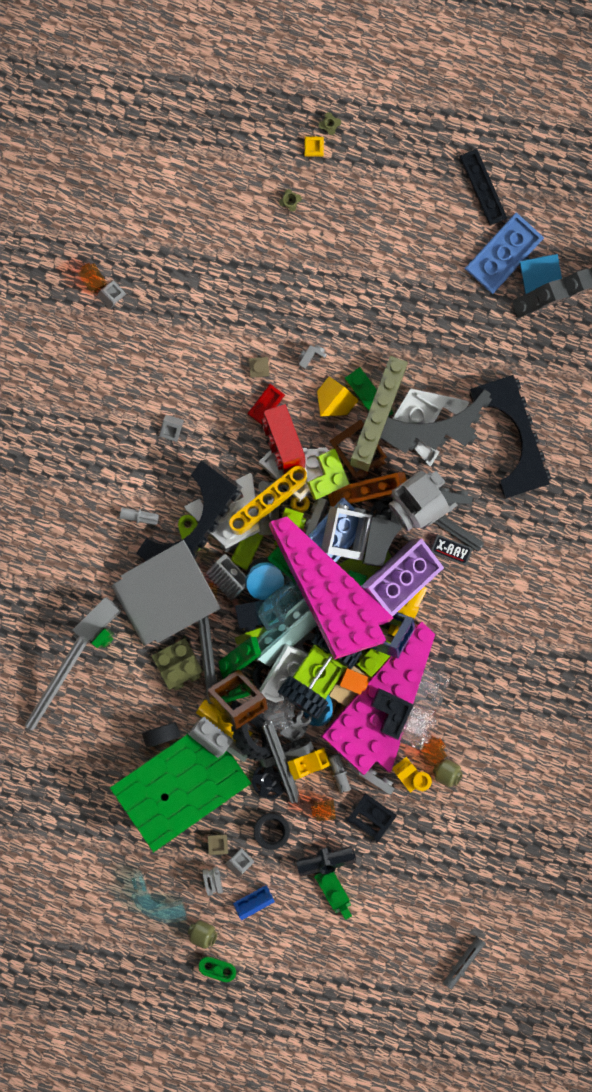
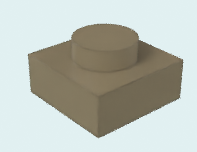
[249,357,270,378]
[208,834,228,855]

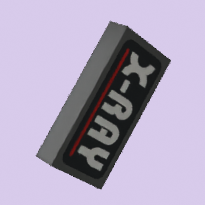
[431,534,473,566]

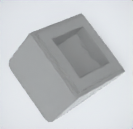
[97,280,126,309]
[159,415,184,442]
[225,848,254,877]

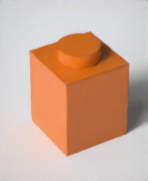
[336,668,368,695]

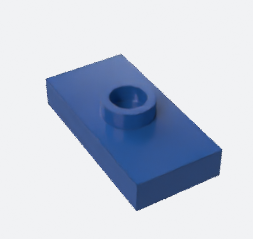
[233,885,275,920]

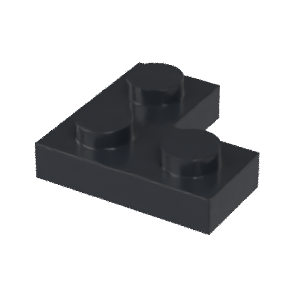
[370,688,414,740]

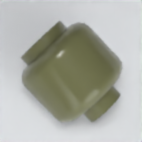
[433,759,463,788]
[188,920,218,949]

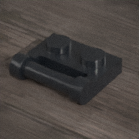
[346,793,397,843]

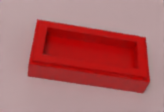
[247,384,285,425]

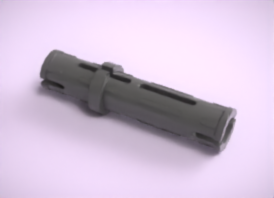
[442,936,486,990]

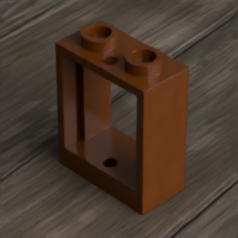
[329,419,387,480]
[207,669,268,729]

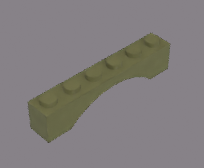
[350,356,408,472]

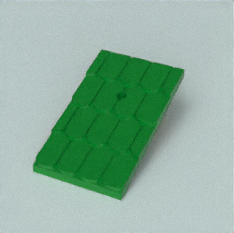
[110,734,251,853]

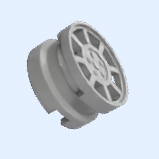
[202,866,223,896]

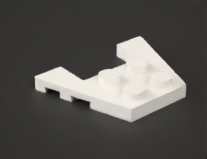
[393,388,469,466]
[184,473,260,548]

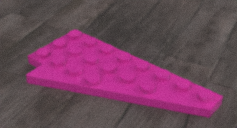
[269,517,393,660]
[321,621,435,775]

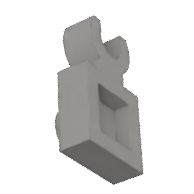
[280,710,312,742]

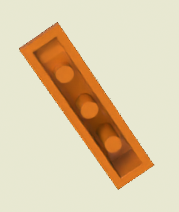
[328,472,407,507]

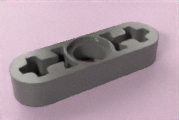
[259,738,314,767]

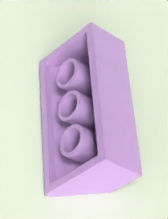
[361,538,444,616]

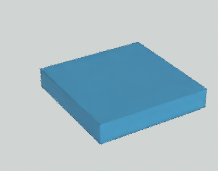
[519,254,562,294]

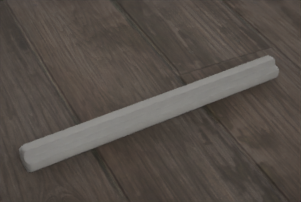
[25,636,88,730]

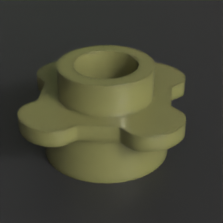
[319,112,341,135]
[279,189,302,212]

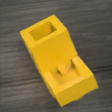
[287,747,330,780]
[392,757,418,793]

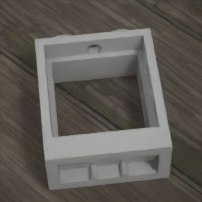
[321,504,372,561]
[73,597,121,644]

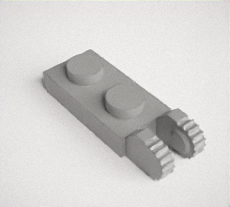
[348,762,395,795]

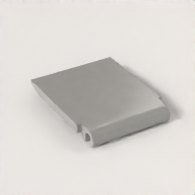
[111,540,221,646]

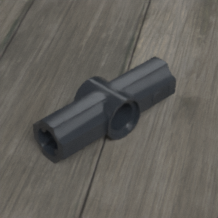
[296,846,356,877]

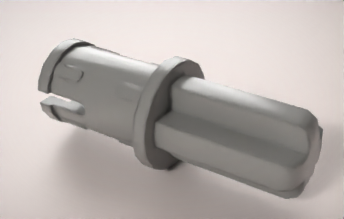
[120,507,159,525]
[329,754,351,793]

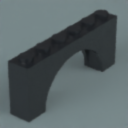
[469,375,551,499]
[136,460,242,561]

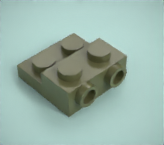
[152,638,203,691]

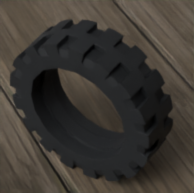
[231,713,277,761]

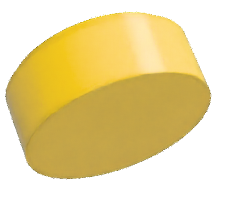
[412,772,432,791]

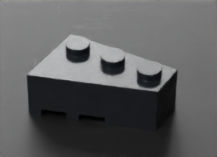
[235,599,279,632]

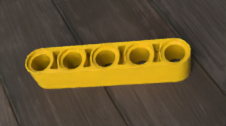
[229,466,307,535]

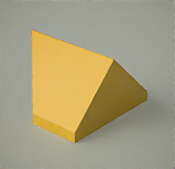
[317,377,359,416]

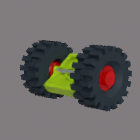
[278,630,362,719]

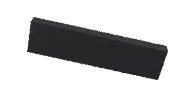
[459,148,507,226]

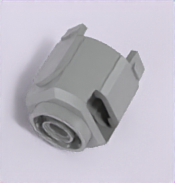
[389,471,458,531]

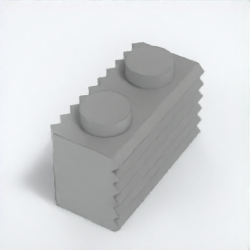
[206,554,246,600]
[188,717,233,758]

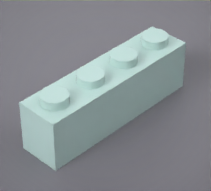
[257,598,317,667]

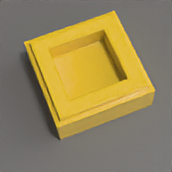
[305,137,324,157]

